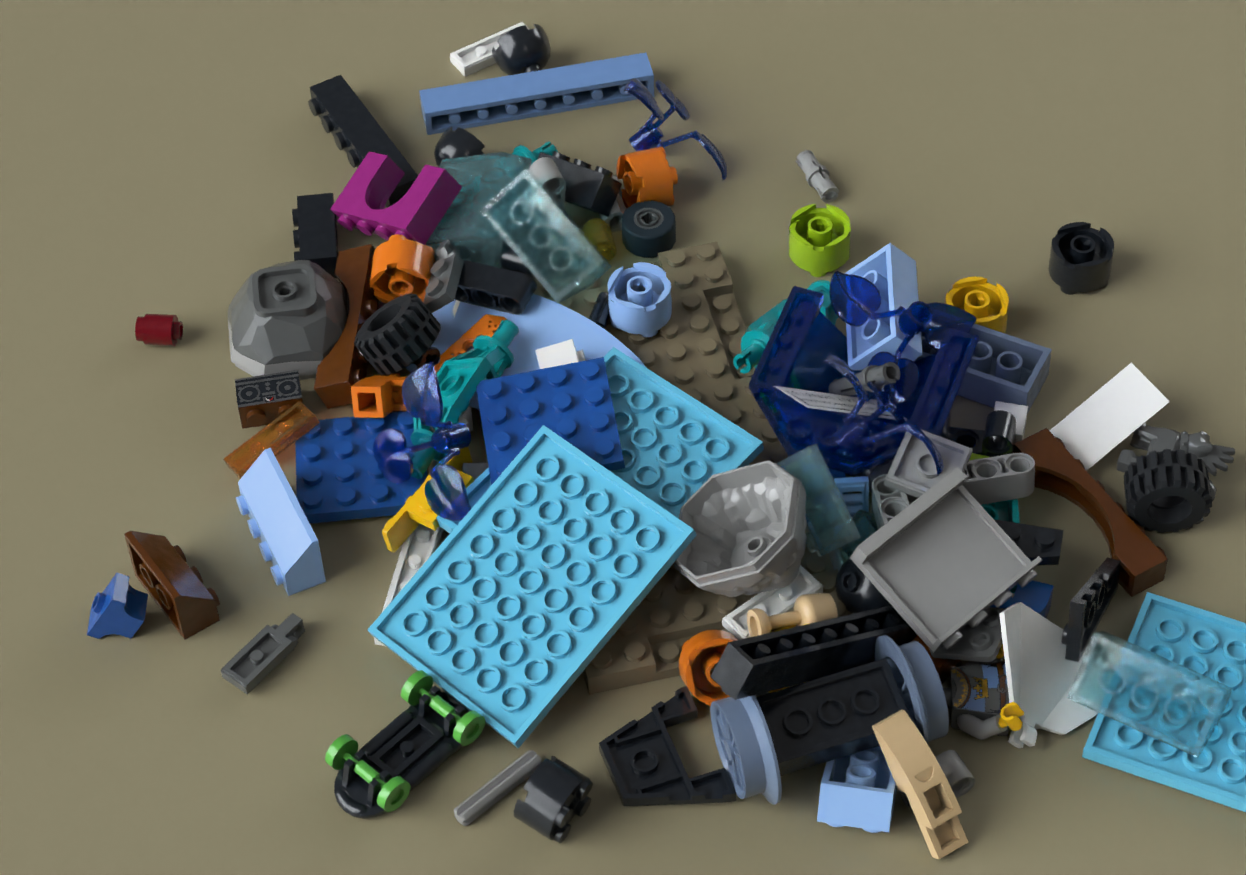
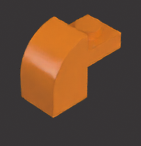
[351,373,426,418]

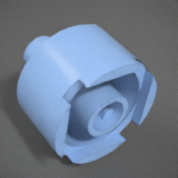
[608,262,672,337]

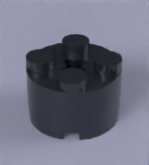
[1048,222,1114,295]
[514,756,593,843]

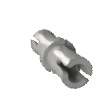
[796,150,839,203]

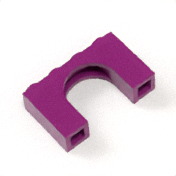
[330,151,462,245]

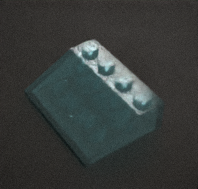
[425,152,532,268]

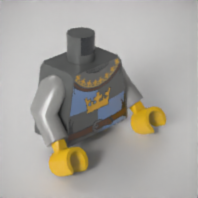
[943,644,1024,740]

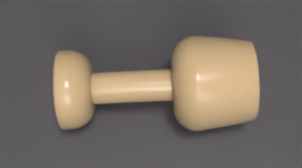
[747,593,838,637]

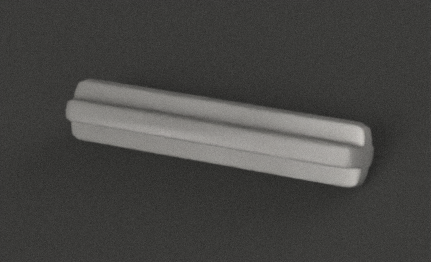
[454,750,542,826]

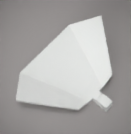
[999,602,1114,748]

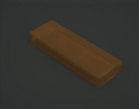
[223,401,320,479]

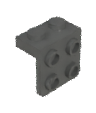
[929,607,1007,662]

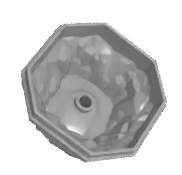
[673,460,807,597]

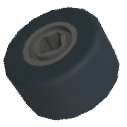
[622,200,676,258]

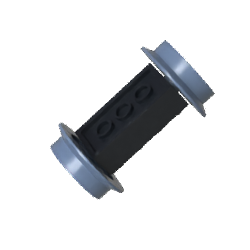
[710,635,949,805]

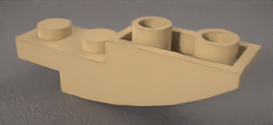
[872,709,968,859]

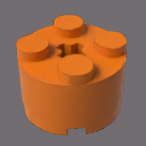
[616,147,678,208]
[370,234,435,303]
[679,629,738,706]

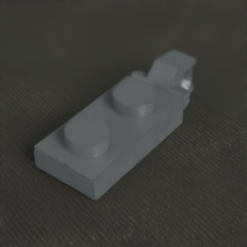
[423,239,464,313]
[221,613,305,694]

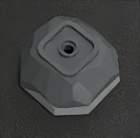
[228,260,349,380]

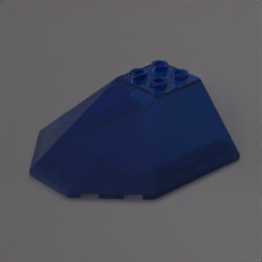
[748,286,979,475]

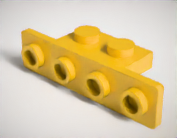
[382,441,474,553]

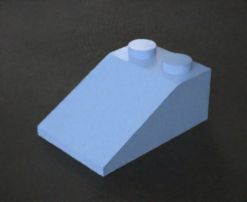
[817,746,897,833]

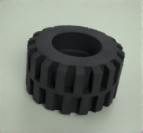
[354,294,441,375]
[1124,449,1212,533]

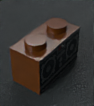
[235,370,306,429]

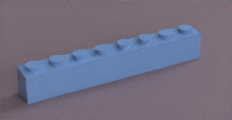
[419,52,655,135]

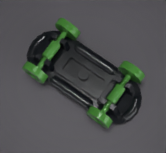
[325,670,485,819]

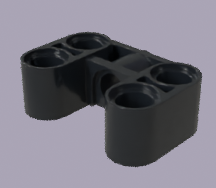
[918,403,1016,457]

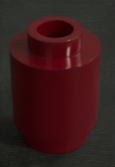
[135,314,183,346]

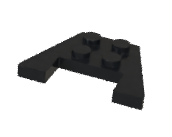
[599,686,736,806]

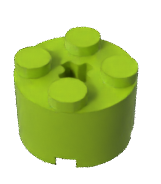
[789,204,851,277]

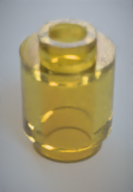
[581,218,617,264]

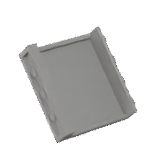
[850,467,1042,653]

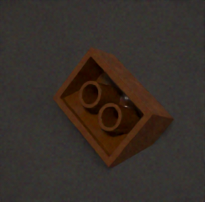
[124,531,220,640]

